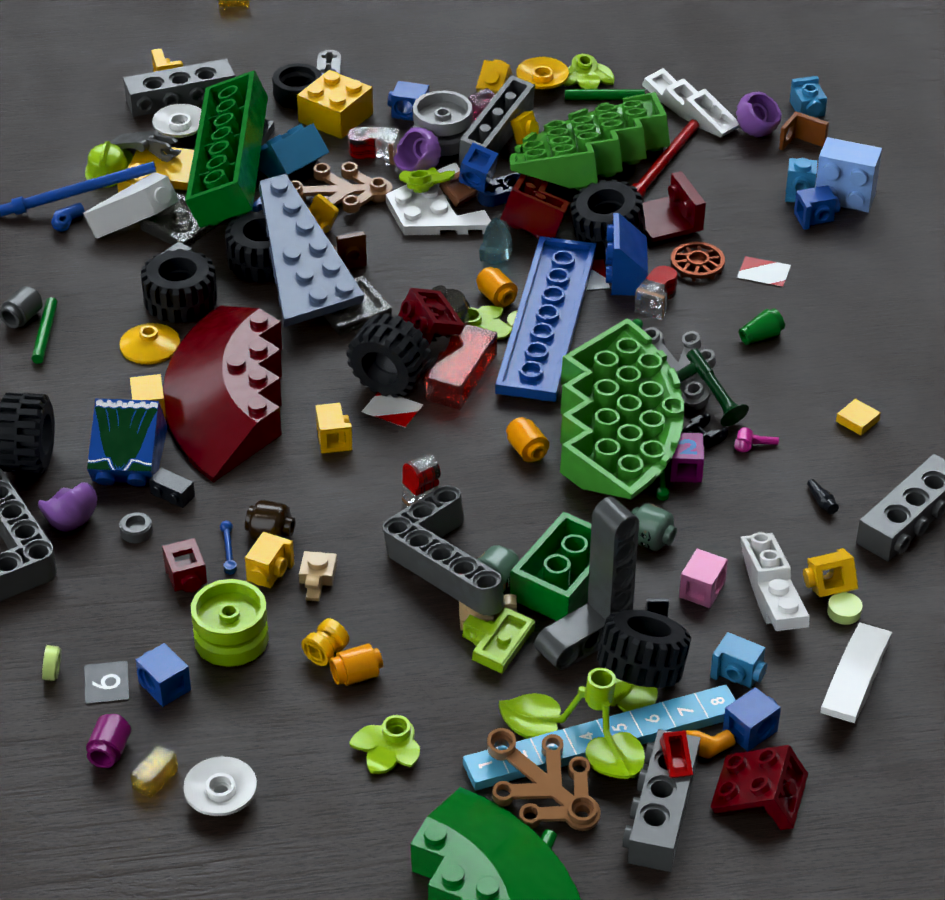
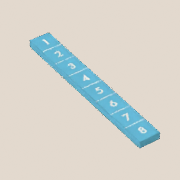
[463,684,735,791]

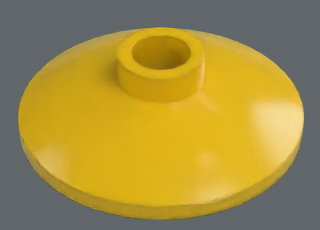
[516,57,569,89]
[120,323,180,365]

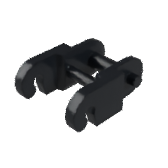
[682,413,728,448]

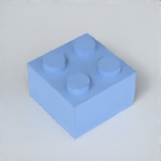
[815,137,882,213]

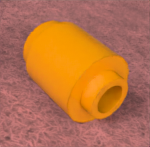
[476,267,518,308]
[506,417,549,462]
[329,643,383,686]

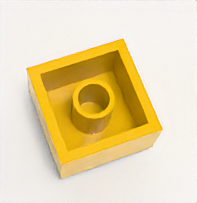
[297,70,373,139]

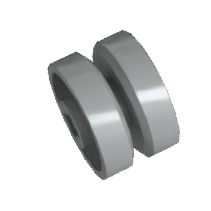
[413,90,473,156]

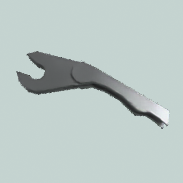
[110,131,182,162]

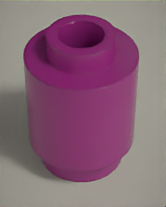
[86,714,131,768]

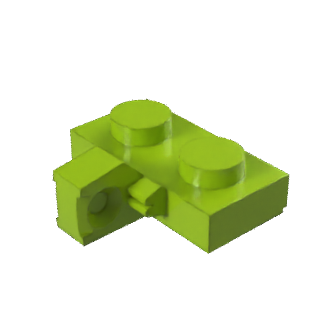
[462,607,535,674]

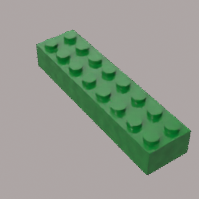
[185,70,268,228]

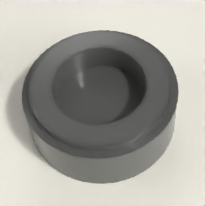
[119,512,153,543]

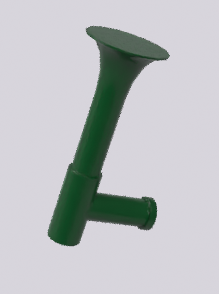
[677,348,749,426]

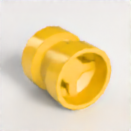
[301,618,350,666]

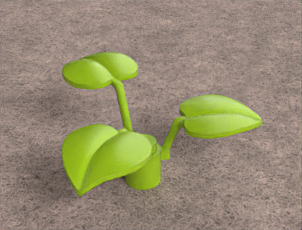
[499,668,658,779]

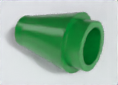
[738,308,785,345]

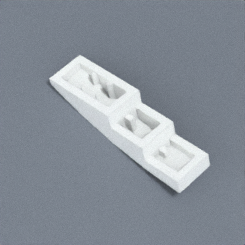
[642,68,740,138]
[820,622,892,723]

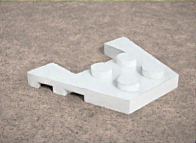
[386,163,493,235]

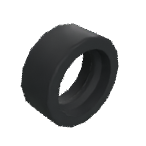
[272,63,322,108]

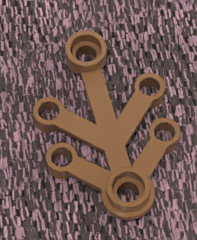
[291,162,393,213]
[487,728,601,831]

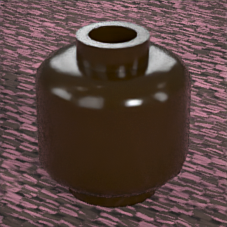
[245,500,296,541]

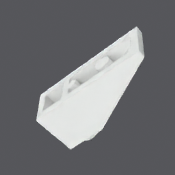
[83,172,179,238]

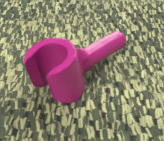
[734,427,779,452]

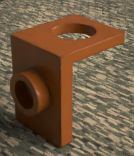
[779,111,829,150]

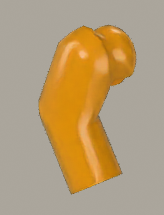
[686,729,735,759]

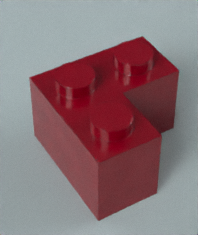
[500,174,570,239]

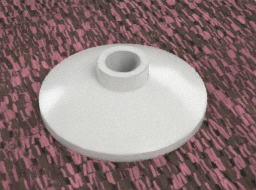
[152,104,202,138]
[184,756,257,816]

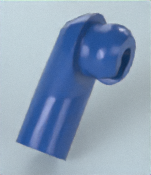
[51,202,85,232]

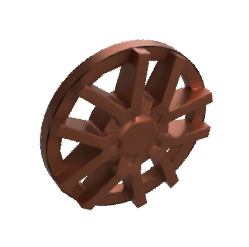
[671,242,725,282]

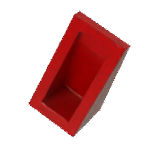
[660,730,693,778]

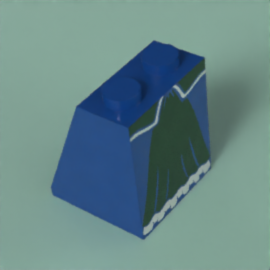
[87,398,167,487]

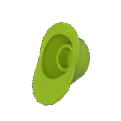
[85,141,133,188]

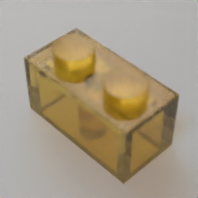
[130,745,178,798]

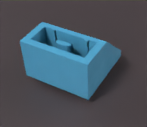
[258,123,329,178]

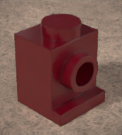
[162,538,207,592]

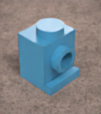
[789,76,827,117]
[785,158,817,202]
[710,632,767,689]

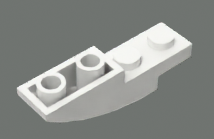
[740,532,810,631]

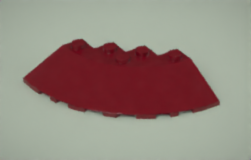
[163,306,282,483]

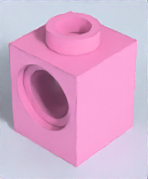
[679,548,728,608]

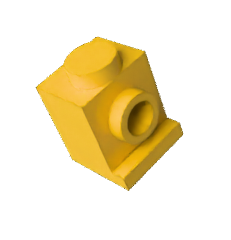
[315,403,353,454]
[245,532,294,588]
[803,548,858,597]

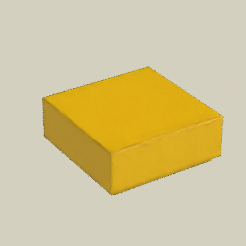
[836,398,881,436]

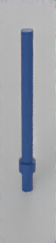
[0,161,157,217]

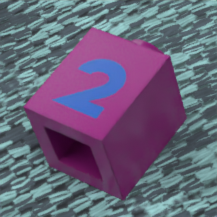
[669,433,704,482]

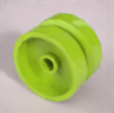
[190,579,269,667]

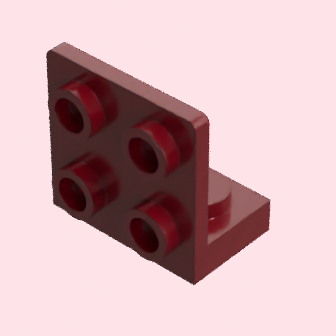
[643,171,706,242]
[398,288,465,348]
[710,745,808,830]

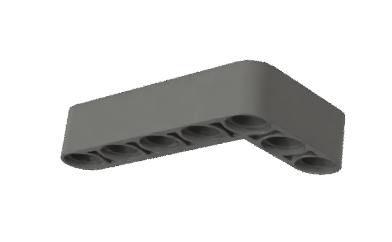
[0,468,57,601]
[382,485,505,616]
[534,497,639,670]

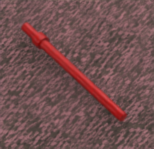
[631,119,699,198]

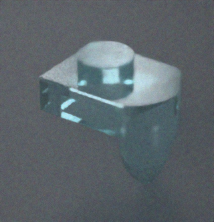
[479,217,513,264]

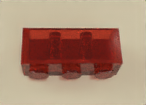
[423,323,497,410]

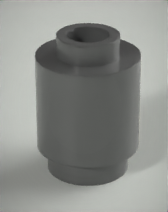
[0,286,43,328]

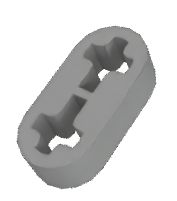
[317,50,342,75]

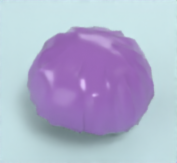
[736,91,782,138]
[393,127,441,172]
[38,482,97,532]

